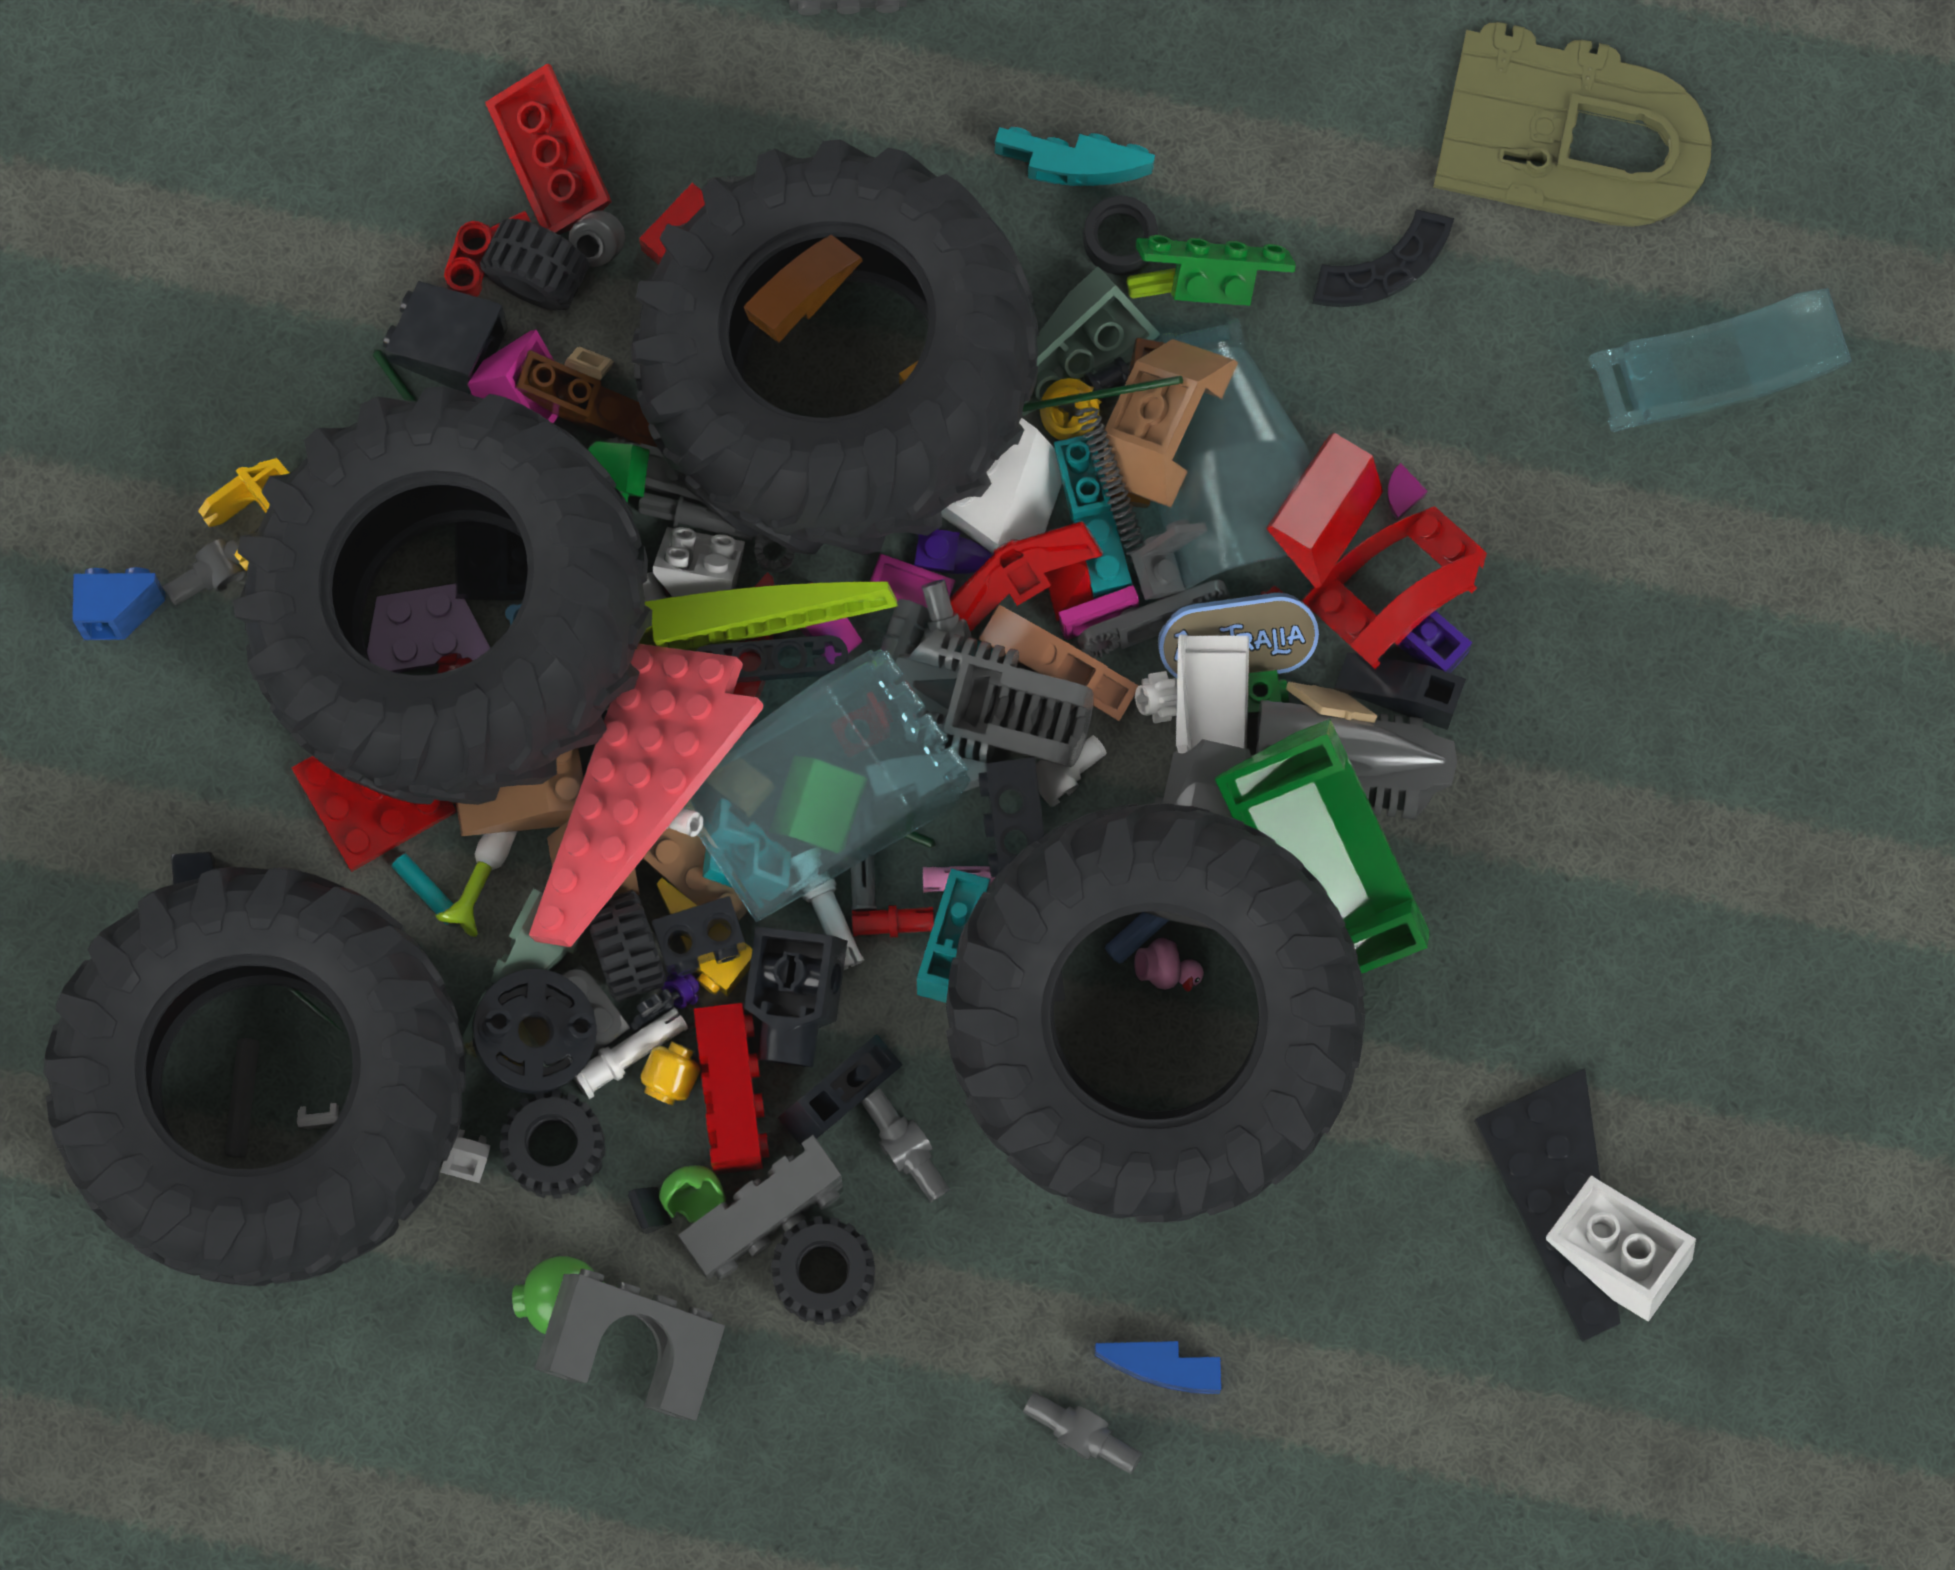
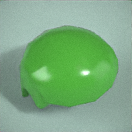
[659,1165,727,1223]

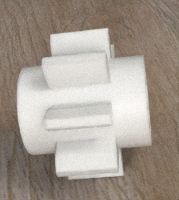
[1135,671,1177,723]

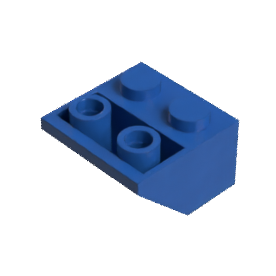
[73,567,165,640]

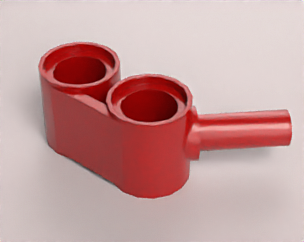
[444,210,531,297]

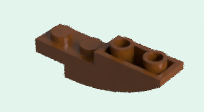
[515,350,657,447]

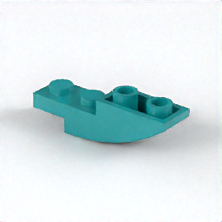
[995,127,1155,186]
[1054,435,1132,598]

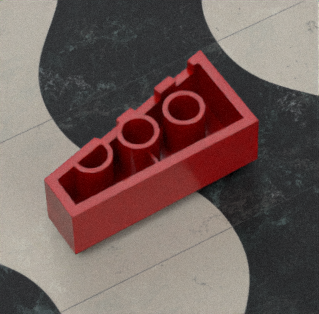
[694,1003,770,1175]

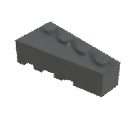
[678,1135,843,1280]

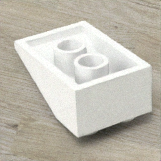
[1546,1176,1696,1321]

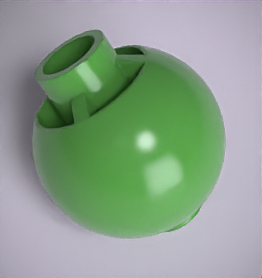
[512,1256,605,1335]

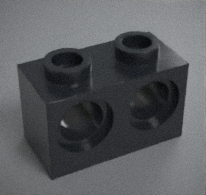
[652,896,746,976]

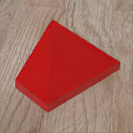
[1046,560,1094,621]

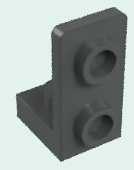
[1131,519,1207,600]

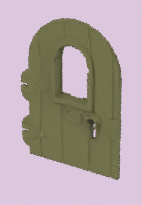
[1433,22,1712,227]

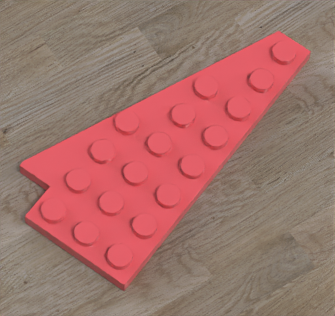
[529,644,764,947]

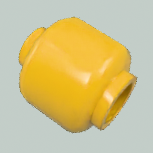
[640,1041,700,1105]

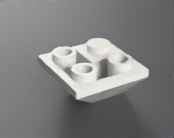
[652,527,745,597]

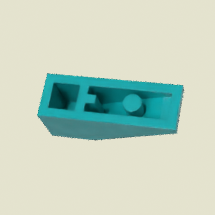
[917,868,990,1003]

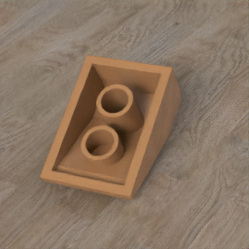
[456,748,584,836]

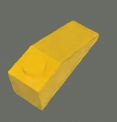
[657,878,753,997]

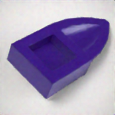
[914,529,992,574]

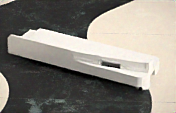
[1176,635,1249,754]

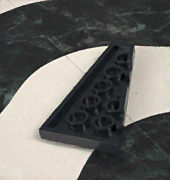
[1474,1068,1621,1342]

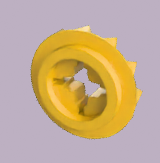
[1040,378,1101,440]

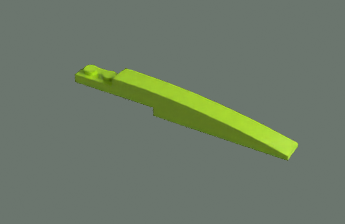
[638,582,898,651]

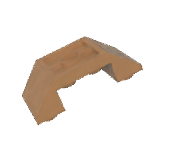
[1103,339,1238,508]

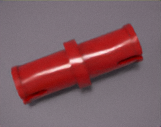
[852,905,934,938]

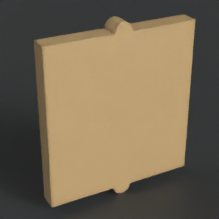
[1286,682,1377,723]

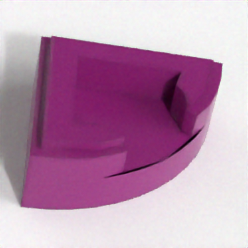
[1387,463,1428,520]

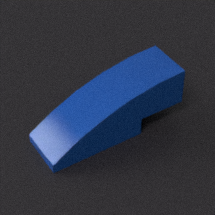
[1094,1341,1221,1394]

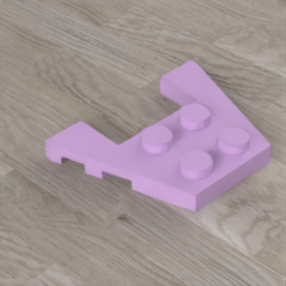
[367,583,490,673]

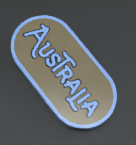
[1158,593,1319,678]

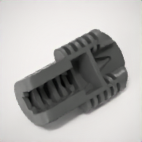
[886,629,1093,767]
[1256,700,1457,820]

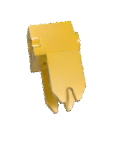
[198,458,289,571]

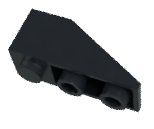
[1334,652,1466,730]

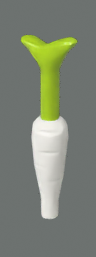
[435,831,517,937]

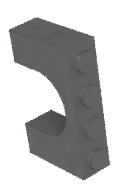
[534,1269,725,1421]

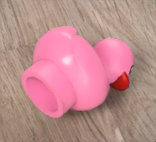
[1135,938,1204,992]

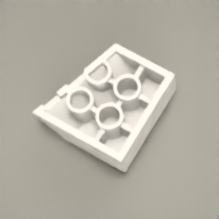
[941,418,1062,553]

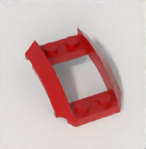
[1301,506,1487,669]

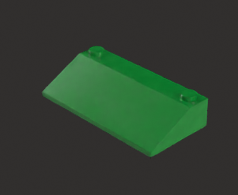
[1215,719,1430,974]

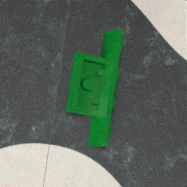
[1136,235,1296,306]

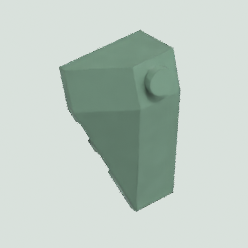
[1022,266,1160,417]
[462,888,584,1050]

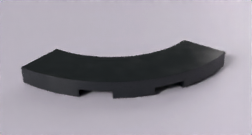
[1312,209,1454,307]

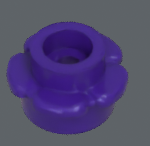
[662,972,699,1009]

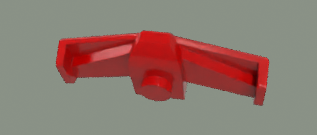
[950,521,1103,632]

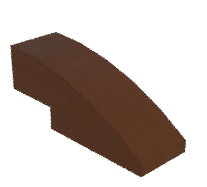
[743,235,862,343]

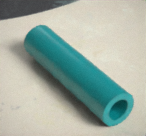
[391,853,454,925]

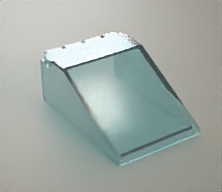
[684,648,971,922]

